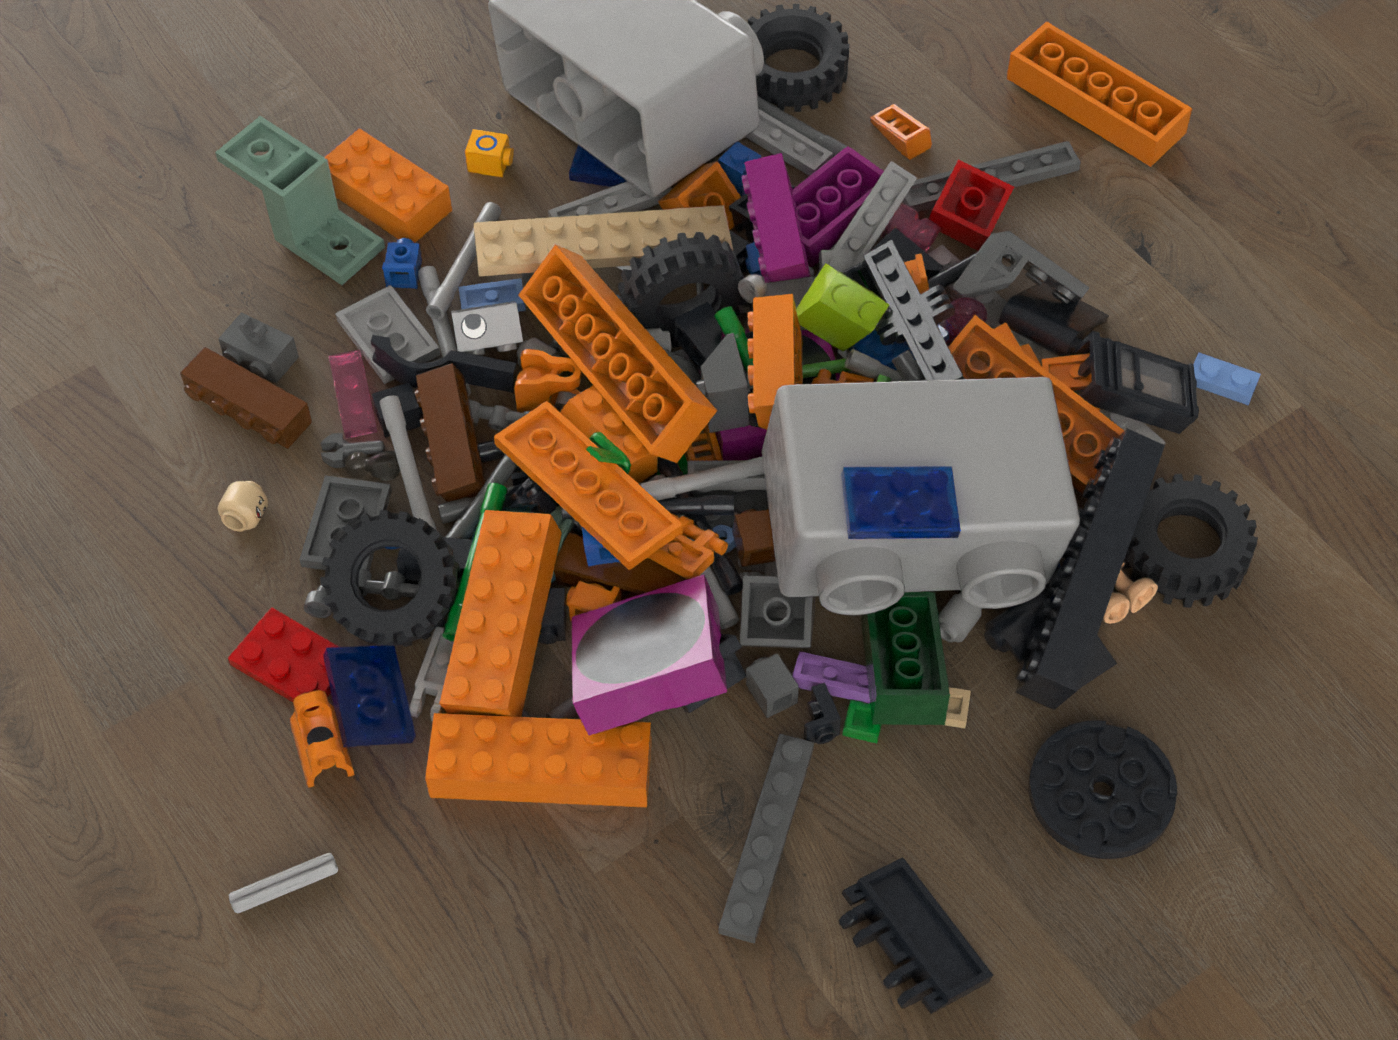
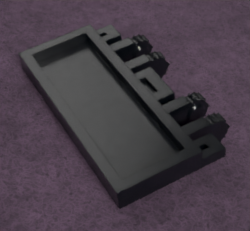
[839,857,993,1014]

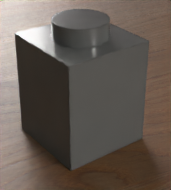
[746,653,799,718]

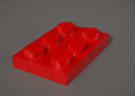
[228,607,356,711]

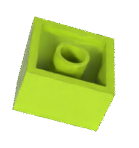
[796,263,889,352]

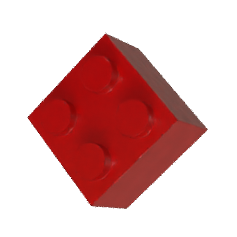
[926,159,1014,251]

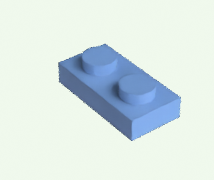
[459,278,526,312]
[1194,352,1261,405]

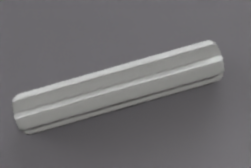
[229,853,338,913]

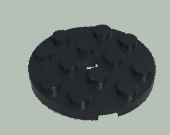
[1029,720,1177,859]

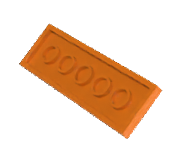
[494,401,683,570]

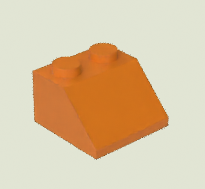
[658,161,741,230]

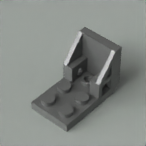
[949,231,1089,304]

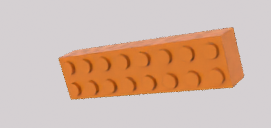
[518,244,718,463]

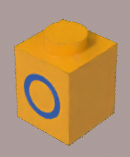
[465,129,514,177]

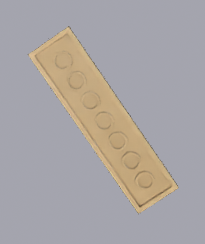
[473,205,733,276]

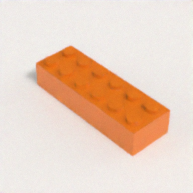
[1007,21,1192,167]
[949,315,1124,494]
[439,510,562,717]
[425,713,652,807]

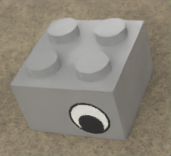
[451,301,523,355]

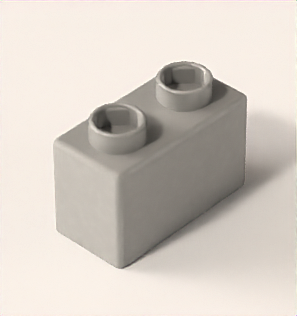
[488,0,764,198]
[762,377,1080,615]

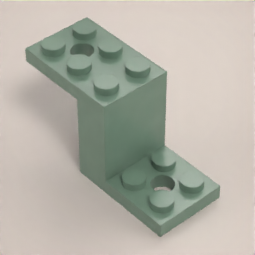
[215,116,385,285]

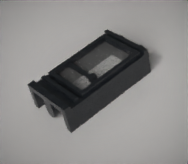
[1075,331,1199,434]

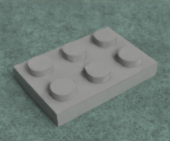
[335,285,440,384]

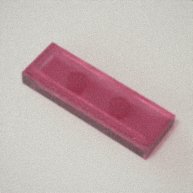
[329,350,378,439]

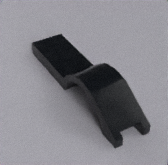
[370,335,516,393]

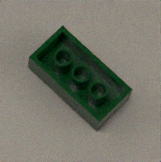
[861,592,950,725]

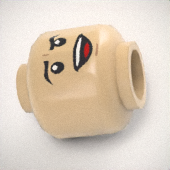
[218,481,268,532]

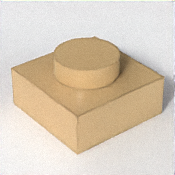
[945,687,971,728]

